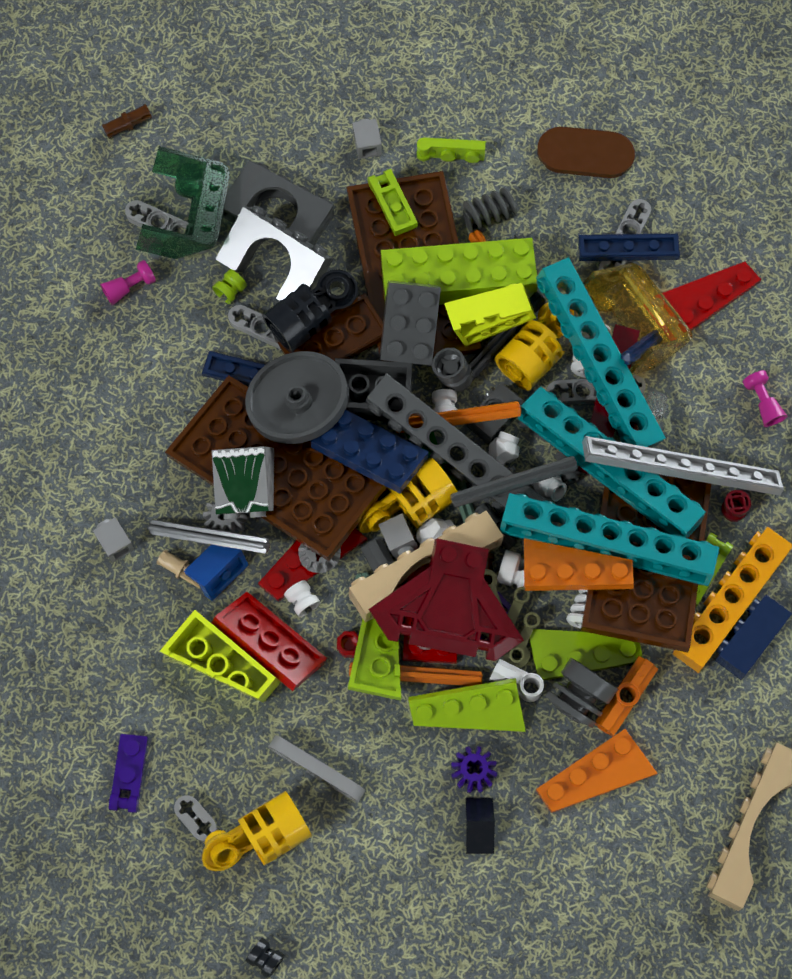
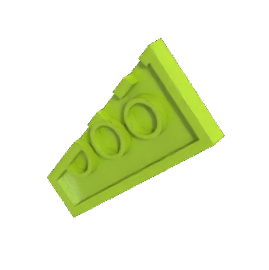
[347,618,401,701]
[529,629,643,681]
[408,678,526,732]

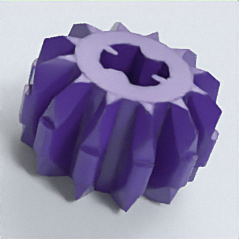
[451,746,497,793]

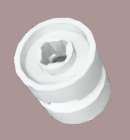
[497,549,533,593]

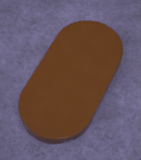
[537,127,635,178]

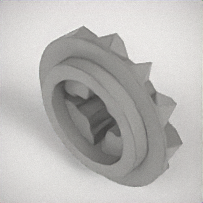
[298,544,341,573]

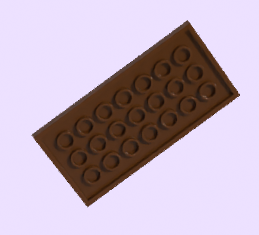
[347,171,482,364]
[165,375,387,561]
[580,474,712,653]

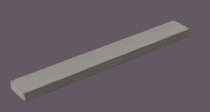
[582,436,784,496]

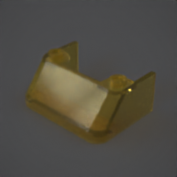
[583,263,693,376]

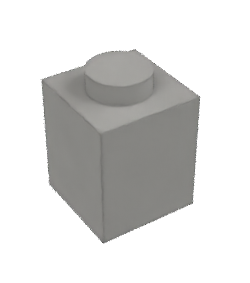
[352,119,382,159]
[378,514,419,560]
[93,517,135,563]

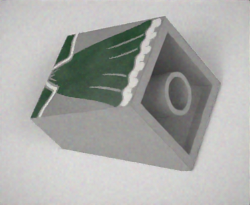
[212,446,274,519]

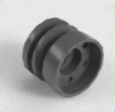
[545,657,619,728]

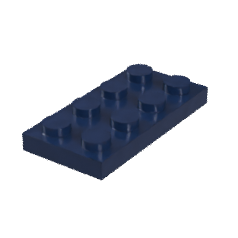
[311,410,429,494]

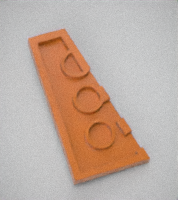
[524,538,634,591]
[536,729,658,813]

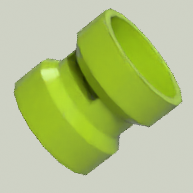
[212,269,247,304]

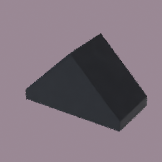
[465,798,495,854]

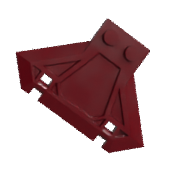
[368,538,524,661]

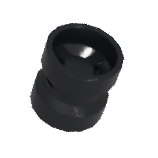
[245,938,285,978]

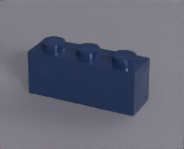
[715,594,792,680]

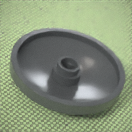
[245,351,349,444]

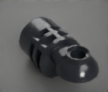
[262,269,358,353]

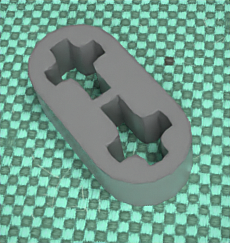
[174,795,217,842]

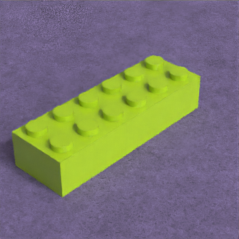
[381,238,538,305]

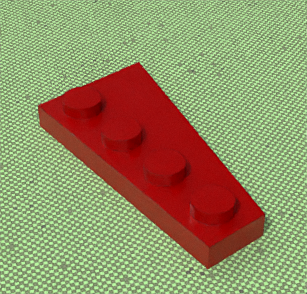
[651,261,761,337]
[258,529,367,602]

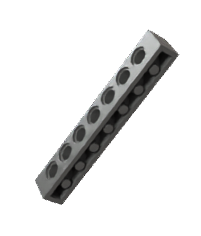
[366,373,546,519]

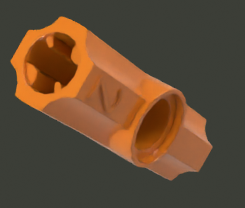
[595,656,658,737]

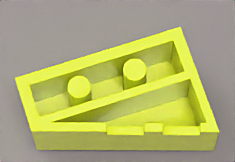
[444,283,536,347]

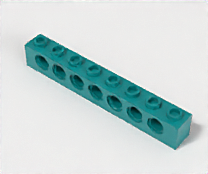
[536,257,666,448]
[518,386,706,539]
[500,493,719,586]

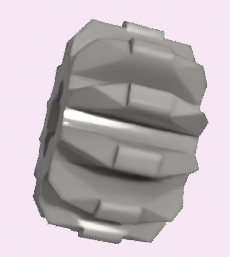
[203,497,248,533]

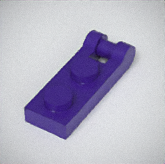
[109,734,149,813]

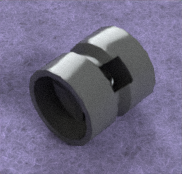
[432,348,473,393]

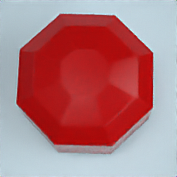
[337,631,359,658]

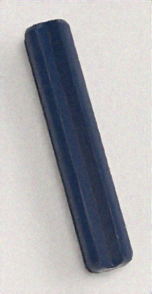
[621,330,662,365]

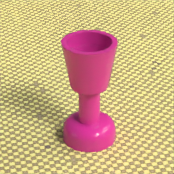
[100,260,156,306]
[743,370,788,427]

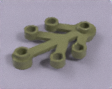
[481,569,540,668]

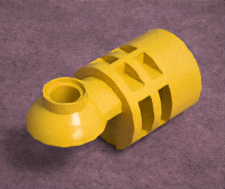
[495,303,574,391]
[359,458,458,533]
[202,791,312,871]

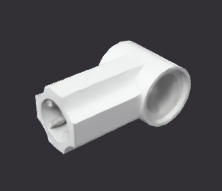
[489,659,544,702]

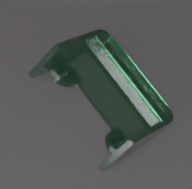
[136,146,230,259]

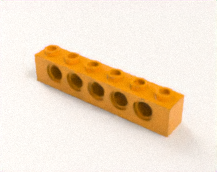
[673,526,792,673]

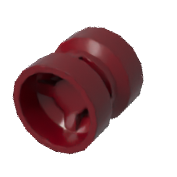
[721,490,751,522]

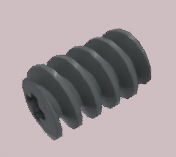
[462,187,518,232]

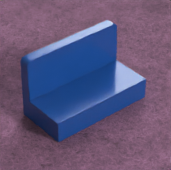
[184,545,249,601]

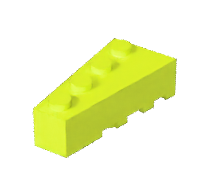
[160,610,281,703]

